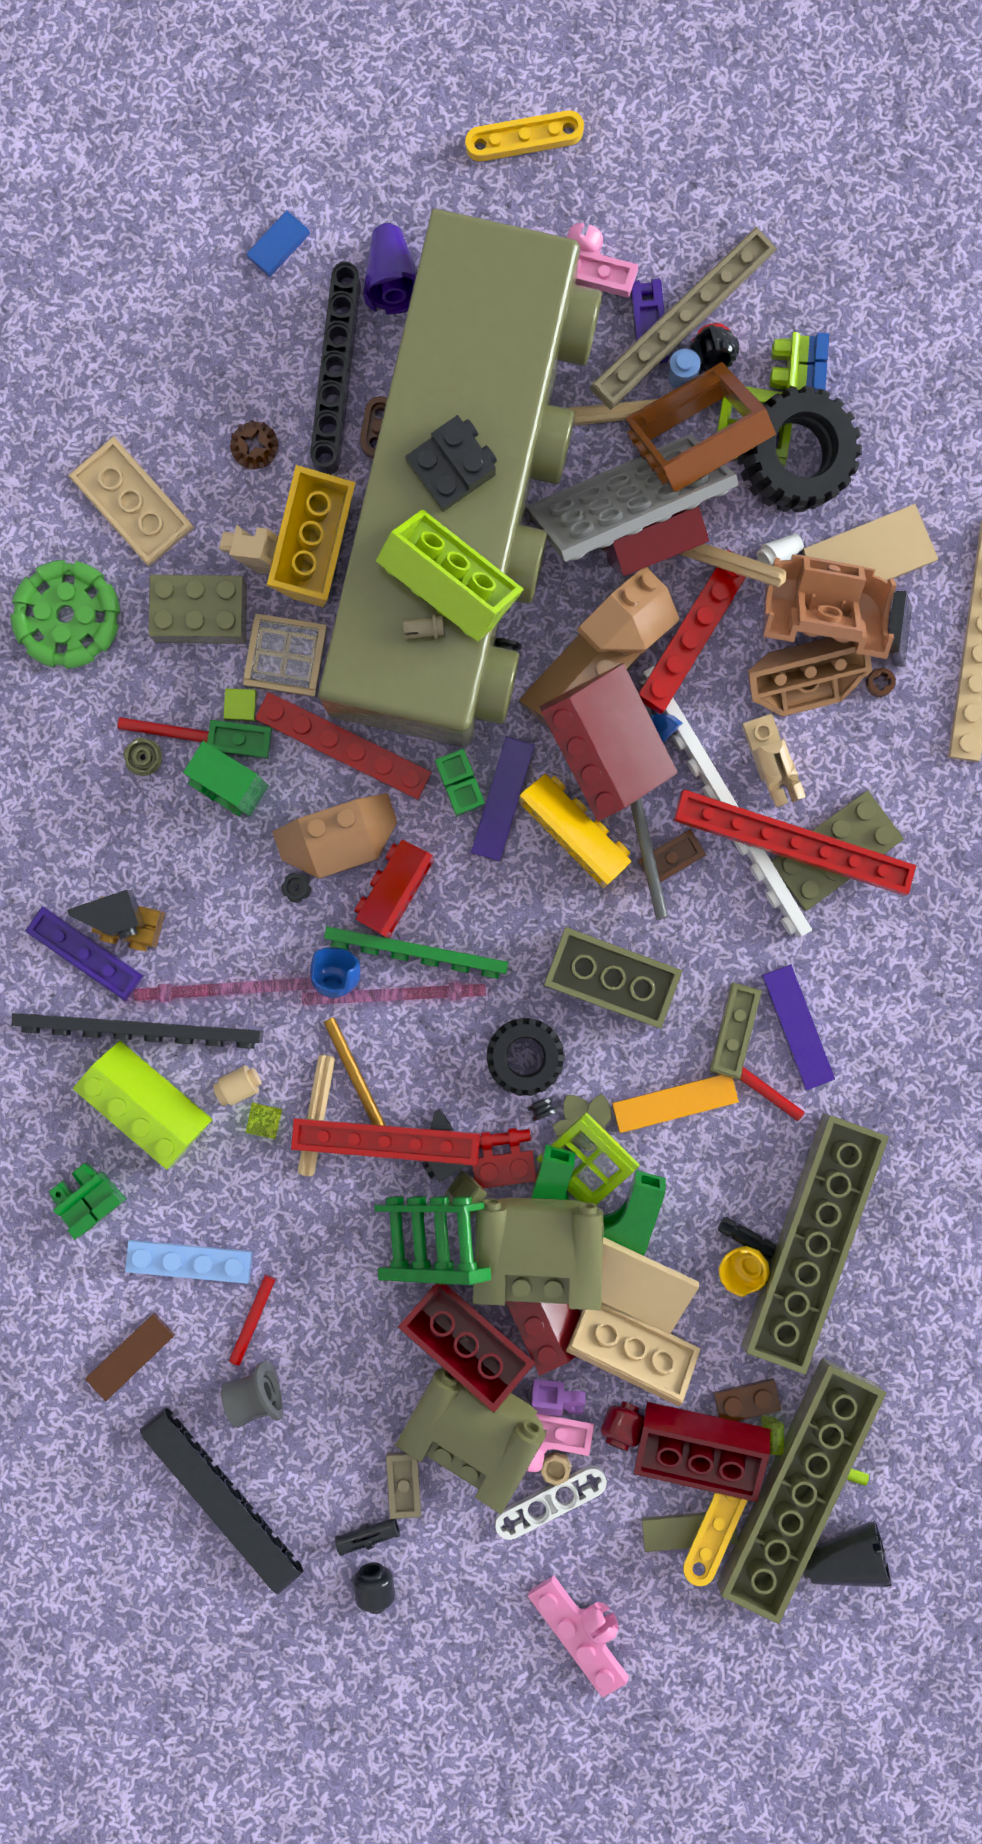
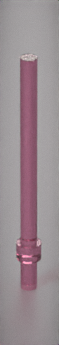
[133,977,315,1002]
[302,982,486,1005]

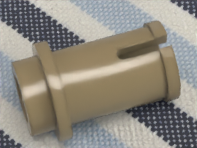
[403,613,445,640]

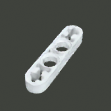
[495,1465,607,1540]

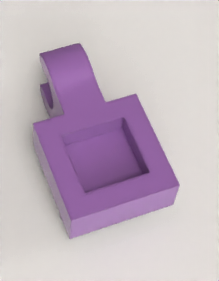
[531,1379,586,1416]

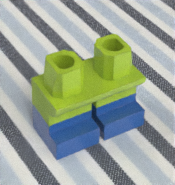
[769,332,830,393]

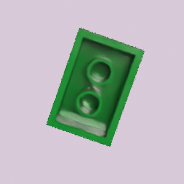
[183,741,269,817]

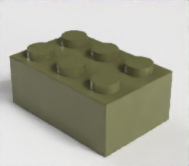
[149,575,247,644]

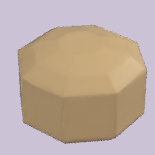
[540,1451,572,1486]

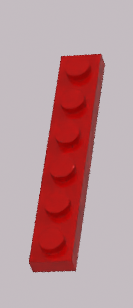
[638,550,746,714]
[254,692,432,800]
[291,1118,480,1165]

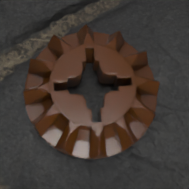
[229,420,279,469]

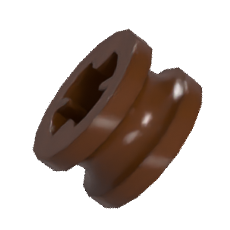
[866,668,896,697]

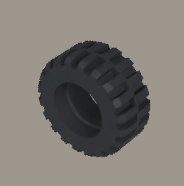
[737,386,862,513]

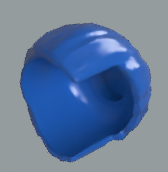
[310,947,360,999]

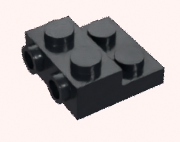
[405,415,497,512]

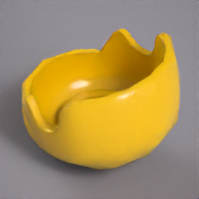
[718,1246,770,1297]

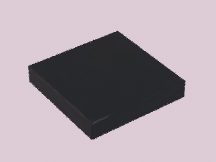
[889,591,912,667]

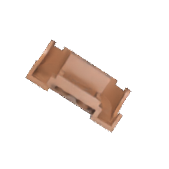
[763,554,896,659]

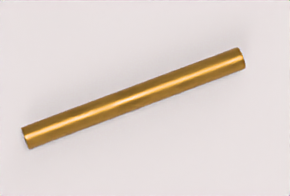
[323,1017,386,1125]

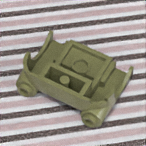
[473,1197,604,1310]
[395,1368,547,1515]

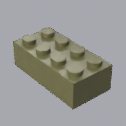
[543,927,683,1029]

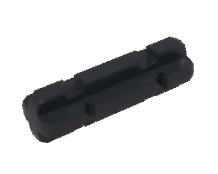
[718,1217,777,1259]

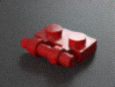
[472,1127,536,1189]

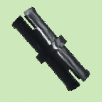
[335,1519,400,1556]

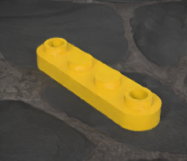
[465,110,584,162]
[683,1493,748,1586]

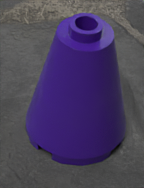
[363,223,417,315]

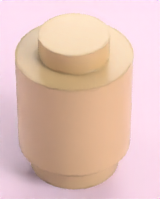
[213,1065,262,1106]

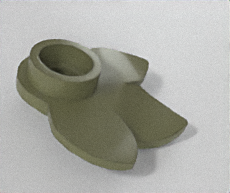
[553,1094,611,1151]

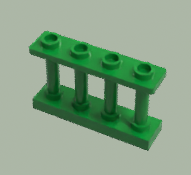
[374,1196,491,1285]

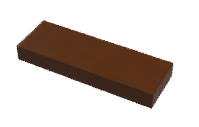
[85,1312,175,1402]

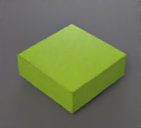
[224,688,257,722]

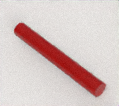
[117,717,209,743]
[740,1067,805,1122]
[229,1274,276,1366]

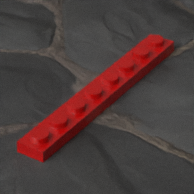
[673,789,917,896]

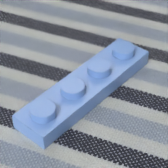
[125,1240,253,1284]

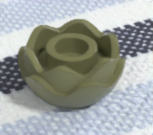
[123,738,162,776]

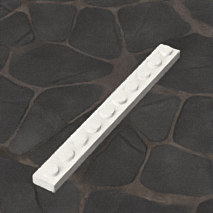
[640,666,812,937]

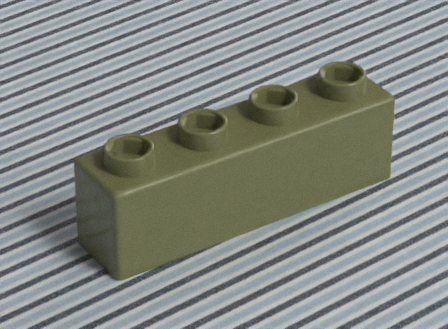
[318,208,602,747]

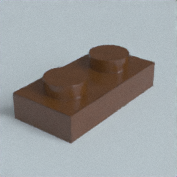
[637,829,706,882]
[713,1378,782,1421]

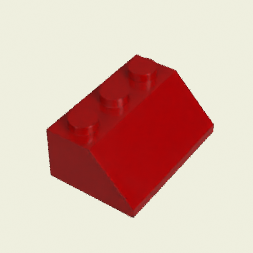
[354,839,435,938]

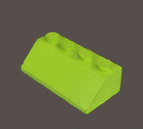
[376,509,524,642]
[72,1040,213,1170]

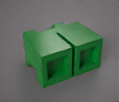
[435,748,485,817]
[48,1162,127,1240]

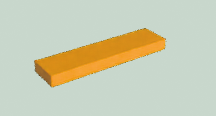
[612,1075,739,1133]

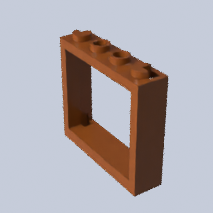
[625,362,776,493]

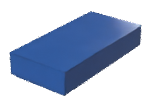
[246,210,310,277]

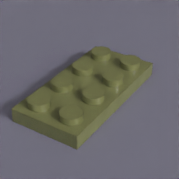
[771,790,904,912]

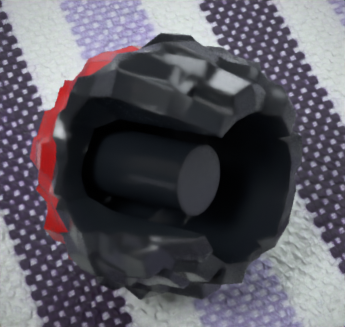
[690,322,740,372]

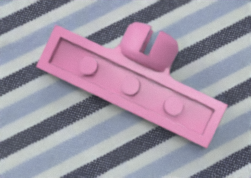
[567,223,638,298]
[527,1414,594,1472]
[528,1575,629,1698]

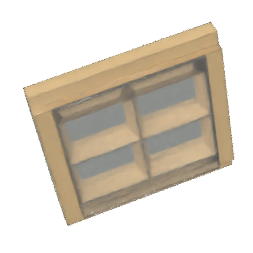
[243,613,327,697]

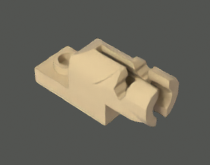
[742,714,806,808]

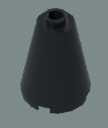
[803,1521,892,1588]

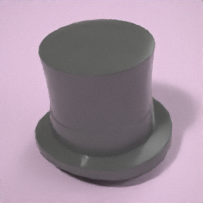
[221,1361,284,1428]

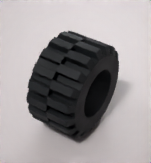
[487,1018,565,1096]

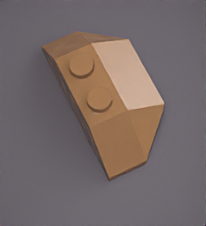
[577,567,680,653]
[748,638,872,716]
[272,793,397,879]

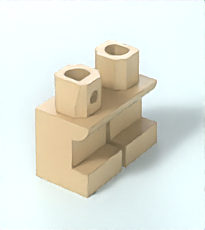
[219,525,278,574]

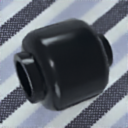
[352,1562,395,1614]

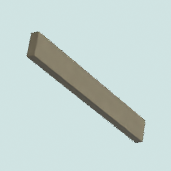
[589,227,777,410]

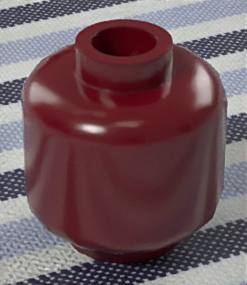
[601,1401,644,1452]

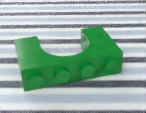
[530,1144,666,1256]

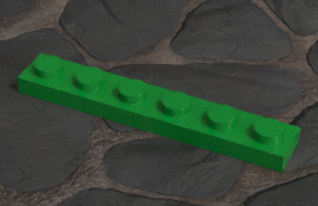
[324,926,508,979]

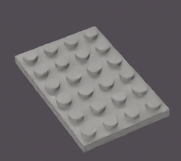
[526,434,739,562]

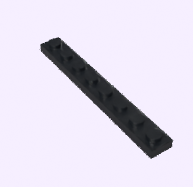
[11,1013,264,1049]

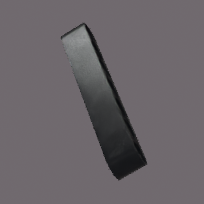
[310,261,361,475]
[140,1407,304,1594]

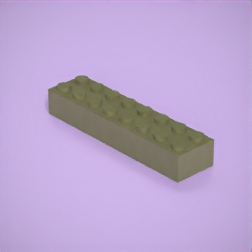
[741,1113,889,1375]
[717,1357,886,1624]

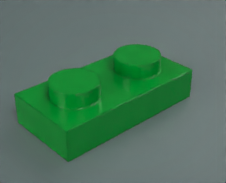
[207,720,272,759]

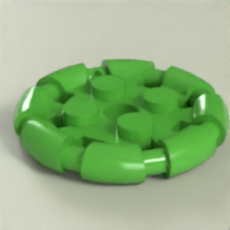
[10,560,120,669]

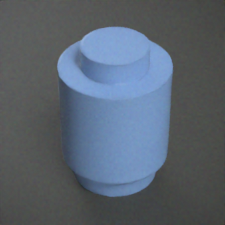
[668,349,700,389]

